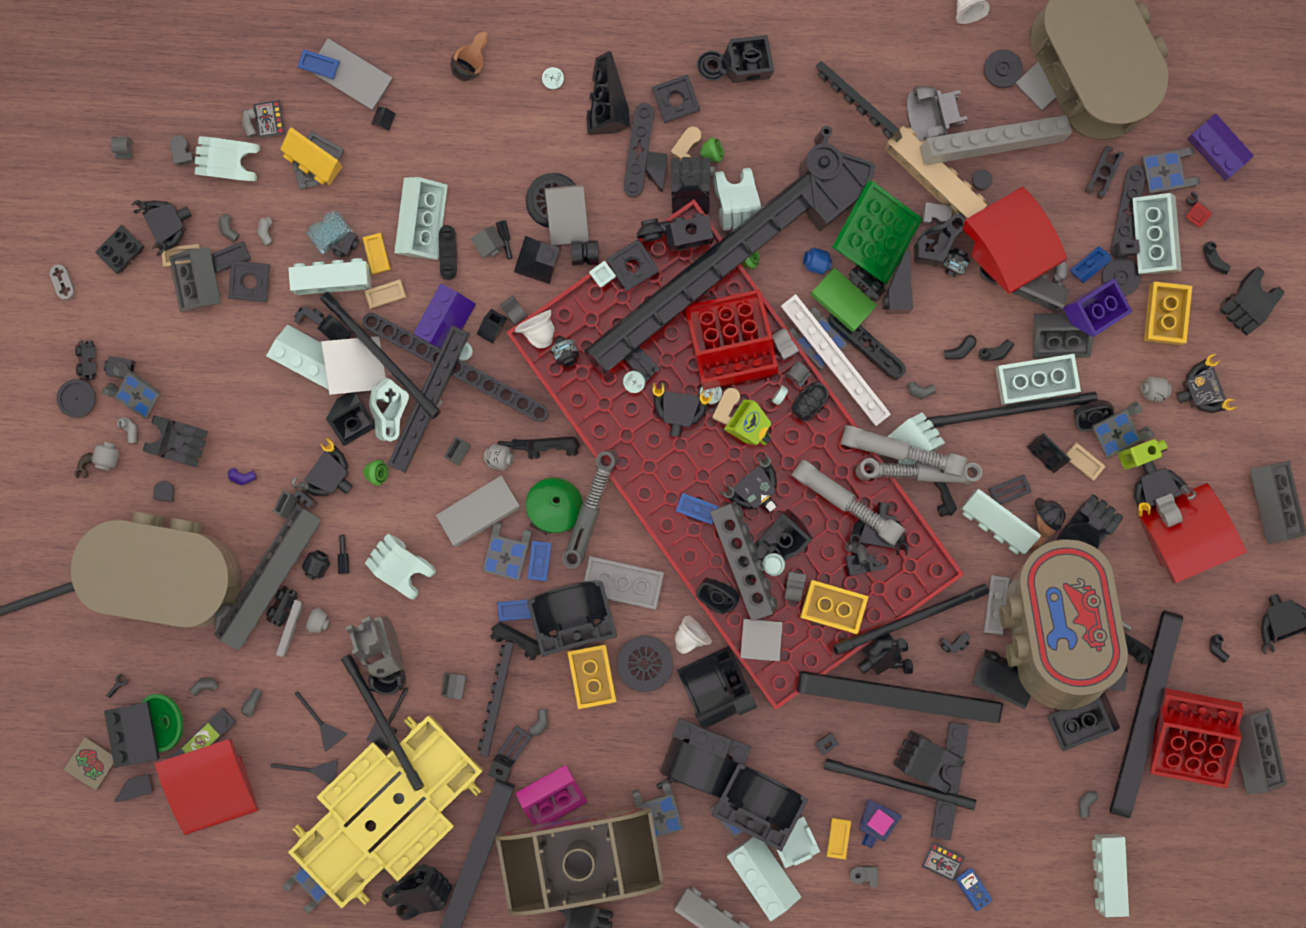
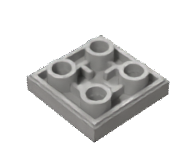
[740,619,782,661]

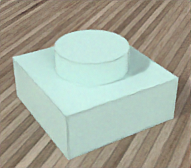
[589,261,616,288]

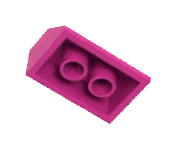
[516,765,587,824]

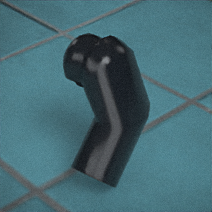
[1210,634,1229,663]

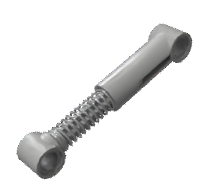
[840,425,968,477]
[856,458,982,485]
[791,459,905,546]

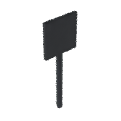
[366,687,409,751]

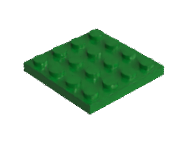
[832,180,923,285]

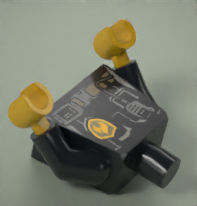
[1176,353,1237,413]

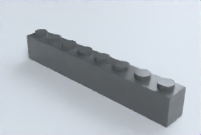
[214,504,322,650]

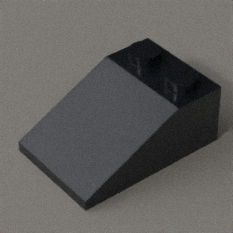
[882,251,913,314]
[1047,692,1120,752]

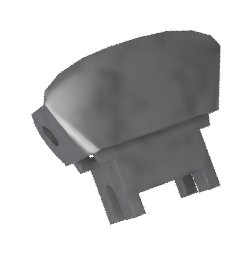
[907,86,967,142]
[346,616,404,678]

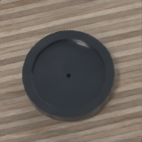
[984,50,1022,88]
[1101,258,1141,296]
[57,379,96,418]

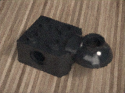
[697,35,774,83]
[636,213,713,251]

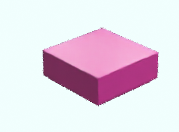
[867,809,894,836]

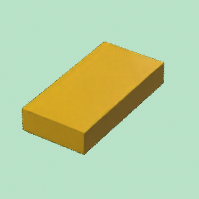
[362,233,391,275]
[826,818,851,860]

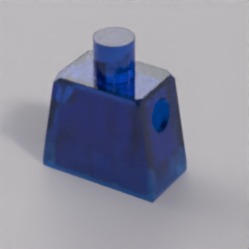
[859,799,902,848]

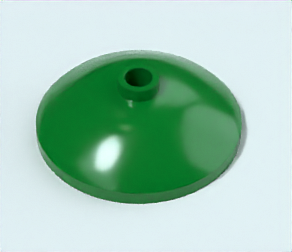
[526,477,583,533]
[141,694,183,752]

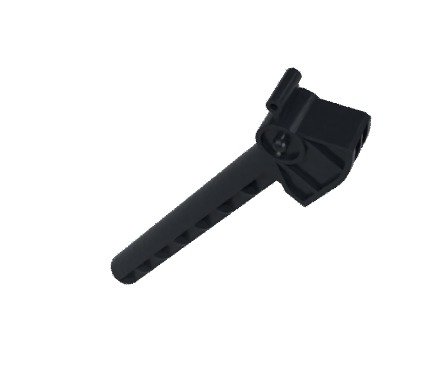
[584,126,876,375]

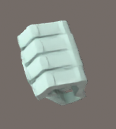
[195,136,261,181]
[713,168,761,231]
[369,378,409,442]
[878,413,945,478]
[365,533,436,600]

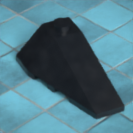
[586,51,630,135]
[742,508,813,580]

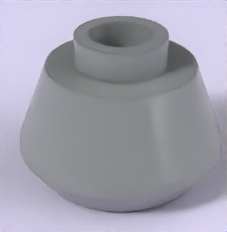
[306,608,330,633]

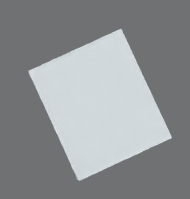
[321,336,386,395]

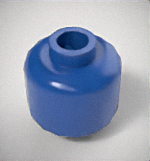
[803,248,832,275]

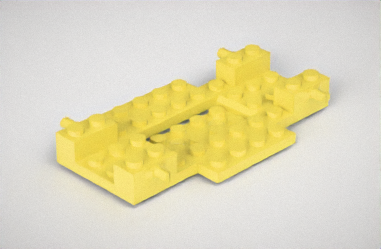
[288,715,483,908]

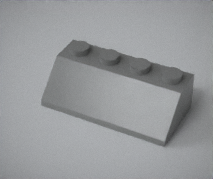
[674,887,749,928]

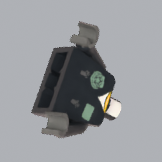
[720,453,777,513]

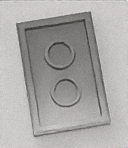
[545,185,589,245]

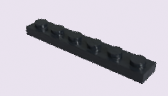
[816,61,902,142]
[478,641,514,757]
[931,722,969,841]

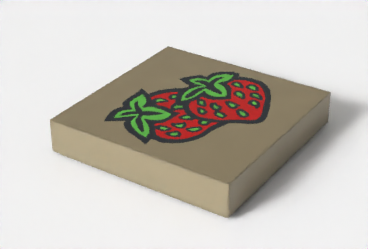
[64,737,114,790]

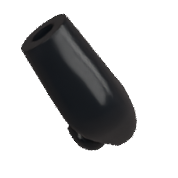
[1203,241,1231,275]
[944,335,977,360]
[978,339,1014,362]

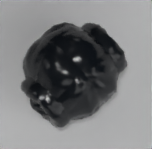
[368,669,406,695]

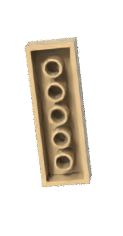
[884,126,987,223]

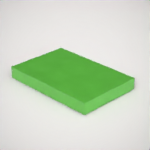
[810,267,877,332]

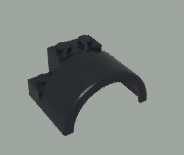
[527,580,617,657]
[677,646,757,729]
[660,718,752,798]
[711,764,808,852]

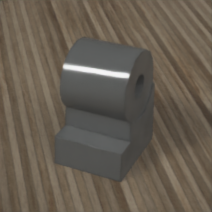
[170,135,195,166]
[111,137,133,159]
[500,295,528,326]
[785,361,811,388]
[784,572,806,602]
[849,865,878,887]

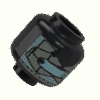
[942,248,970,277]
[551,337,579,367]

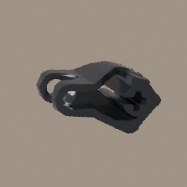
[671,157,710,214]
[914,214,966,267]
[1219,267,1284,336]
[143,415,208,468]
[1056,494,1123,549]
[893,730,965,793]
[382,864,452,920]
[557,906,613,928]

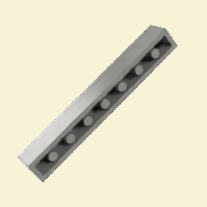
[920,115,1072,165]

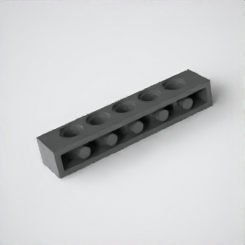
[710,501,778,621]

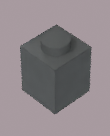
[471,226,505,258]

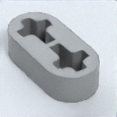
[49,264,75,300]

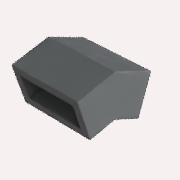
[444,437,471,466]
[272,490,300,519]
[441,672,467,700]

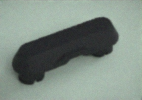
[439,225,457,280]
[525,436,580,459]
[924,481,957,517]
[490,622,541,660]
[1124,633,1152,665]

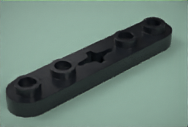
[624,103,654,197]
[1110,166,1146,259]
[828,313,906,380]

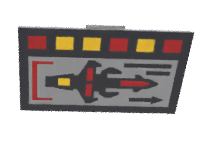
[253,100,285,138]
[922,842,965,882]

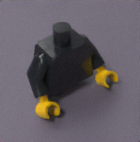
[653,383,713,438]

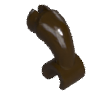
[74,452,93,478]

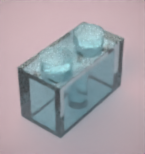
[306,210,353,254]

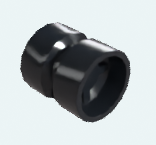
[571,240,599,266]

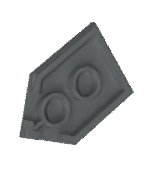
[293,131,344,190]

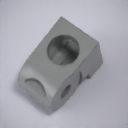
[922,203,952,225]
[772,328,799,361]
[1156,493,1183,528]

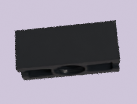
[1084,146,1124,199]

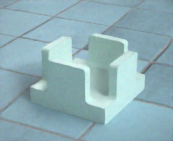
[776,816,820,868]

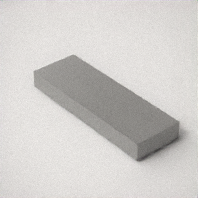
[983,575,1010,635]
[276,600,304,657]

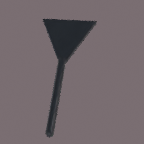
[295,691,347,752]
[271,759,338,784]

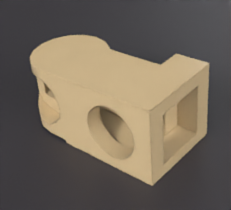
[671,127,701,161]
[712,388,740,425]

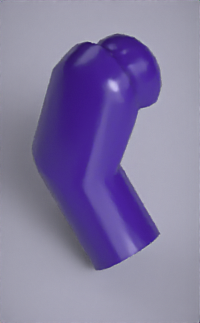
[228,468,257,485]

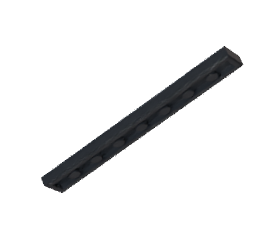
[387,326,470,473]

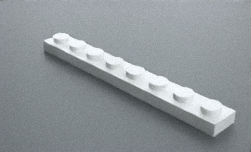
[780,294,891,426]

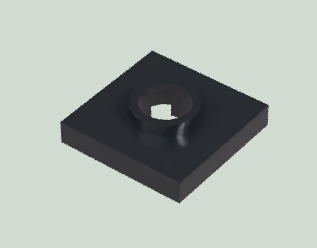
[652,74,700,124]
[606,239,659,292]
[228,261,270,302]

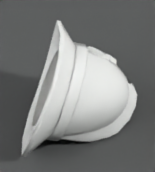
[956,0,990,24]
[515,310,554,348]
[675,615,712,654]

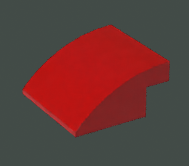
[963,186,1067,294]
[685,289,779,390]
[1137,483,1247,583]
[1150,688,1244,789]
[154,739,259,835]

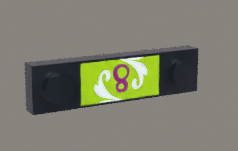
[169,708,236,759]

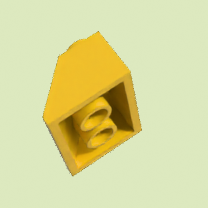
[280,128,343,186]

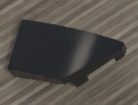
[646,152,667,192]
[844,554,886,576]
[115,774,153,802]

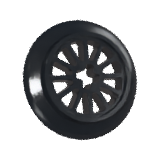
[526,173,576,228]
[617,636,673,692]

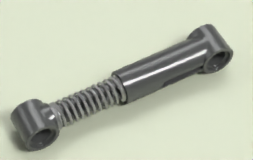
[562,449,619,569]

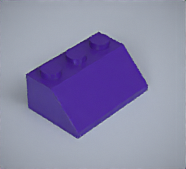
[1187,114,1254,181]
[1063,278,1132,337]
[413,284,476,349]

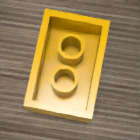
[1144,282,1192,346]
[800,580,868,634]
[567,644,617,709]

